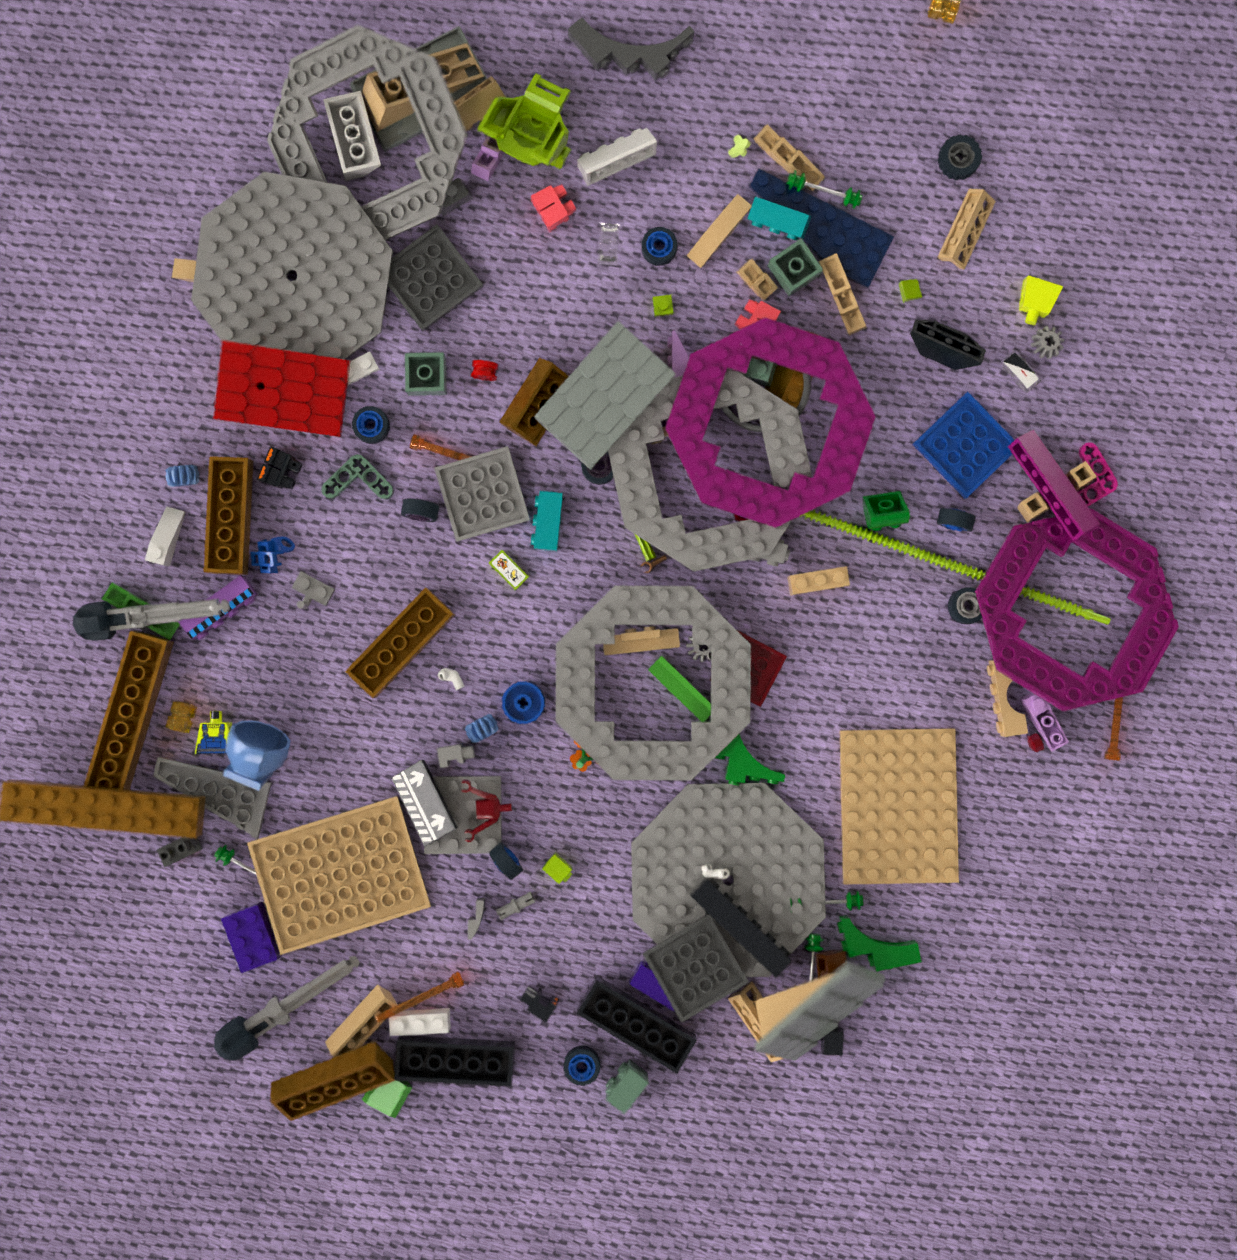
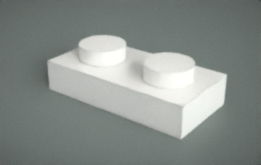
[348,352,379,385]

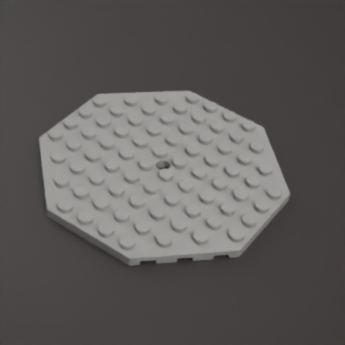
[191,172,393,359]
[631,782,826,977]

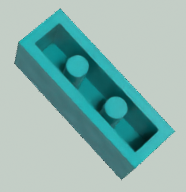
[747,197,811,241]
[531,491,563,552]

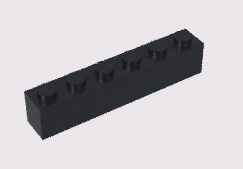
[690,877,792,978]

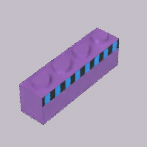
[179,575,258,640]

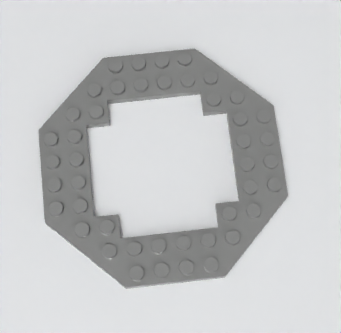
[267,25,468,240]
[608,368,812,572]
[556,586,751,780]

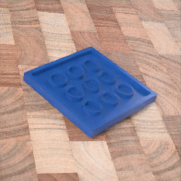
[912,391,1014,499]

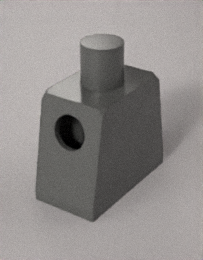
[441,178,474,216]

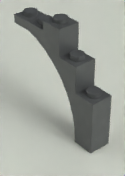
[567,17,695,81]

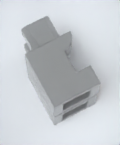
[437,743,475,768]

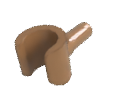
[641,555,667,573]

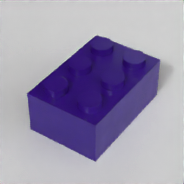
[221,902,282,973]

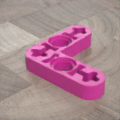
[1078,443,1118,506]

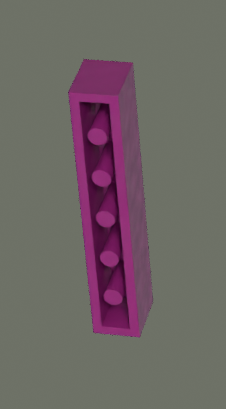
[1008,430,1100,542]

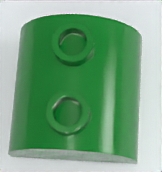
[863,491,910,531]

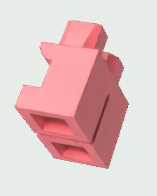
[531,184,576,232]
[735,299,781,329]

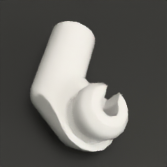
[438,668,465,690]
[701,864,729,879]

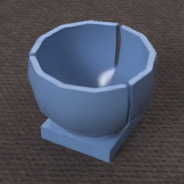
[223,721,290,791]

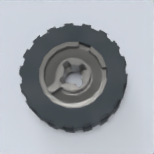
[937,134,982,181]

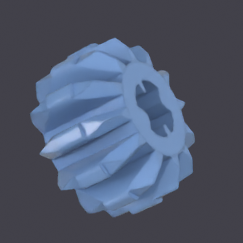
[165,465,200,487]
[465,714,499,743]

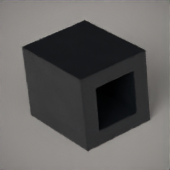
[821,1025,844,1055]

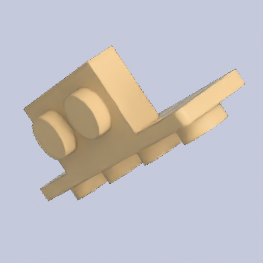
[603,626,680,655]

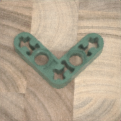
[321,454,394,500]

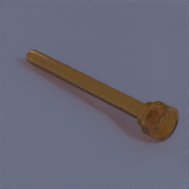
[409,434,472,460]
[1104,697,1123,761]
[375,971,465,1022]

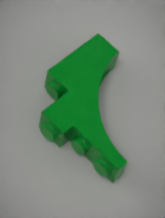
[715,734,785,786]

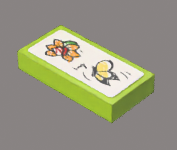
[489,550,529,590]

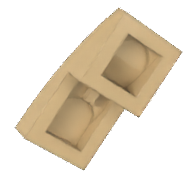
[736,259,778,301]

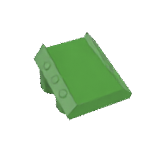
[362,1073,412,1118]

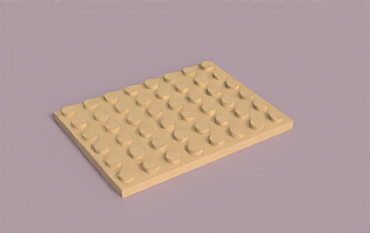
[839,728,959,885]
[247,796,431,955]

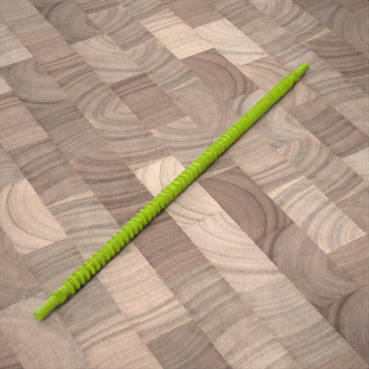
[800,509,1111,625]

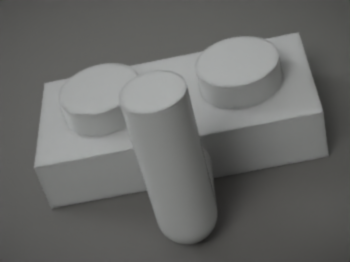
[292,571,335,609]

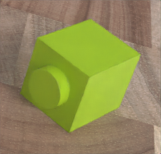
[542,852,572,884]

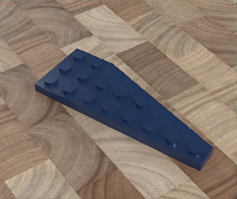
[749,168,894,289]

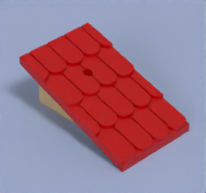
[213,340,351,437]

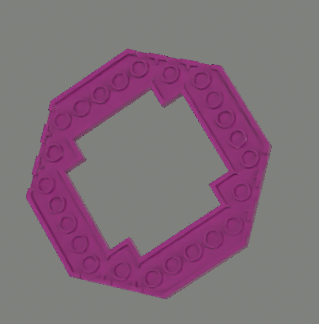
[665,317,876,528]
[975,508,1179,711]

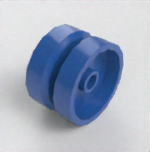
[502,682,545,724]

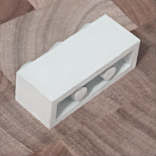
[389,1008,451,1036]

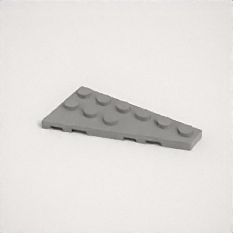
[153,757,272,839]

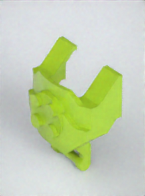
[478,73,571,166]

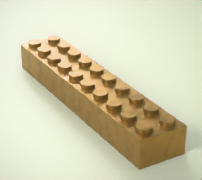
[83,630,174,790]
[0,779,206,838]

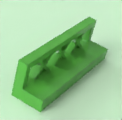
[648,656,711,722]

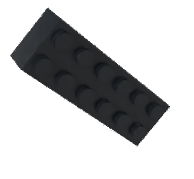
[577,976,697,1074]
[394,1035,515,1086]

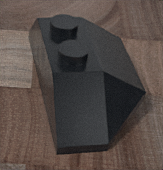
[910,319,986,370]

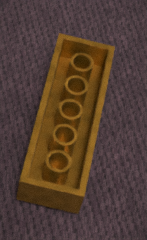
[204,456,254,575]
[345,587,455,698]
[270,1042,395,1121]

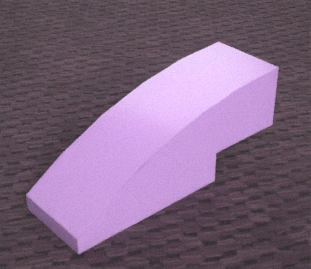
[471,136,504,181]

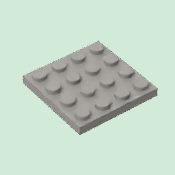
[434,446,530,542]
[424,776,502,854]

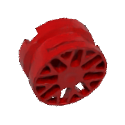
[471,360,499,381]

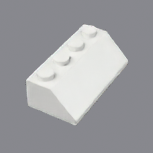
[323,91,381,181]
[577,128,657,186]

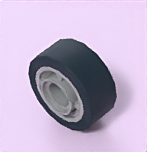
[948,587,982,624]

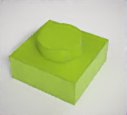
[652,295,674,317]

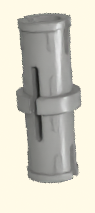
[496,892,535,921]

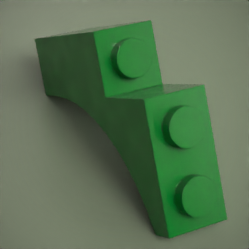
[837,915,922,972]

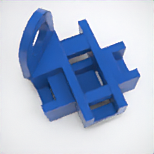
[250,536,295,573]

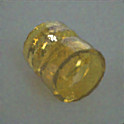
[927,0,961,25]
[165,700,198,733]

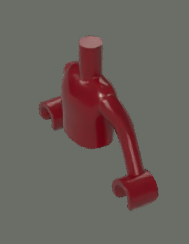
[461,779,512,842]

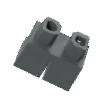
[156,837,203,867]

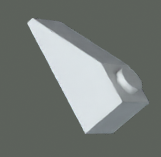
[145,506,186,567]

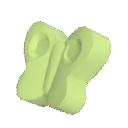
[728,135,751,158]

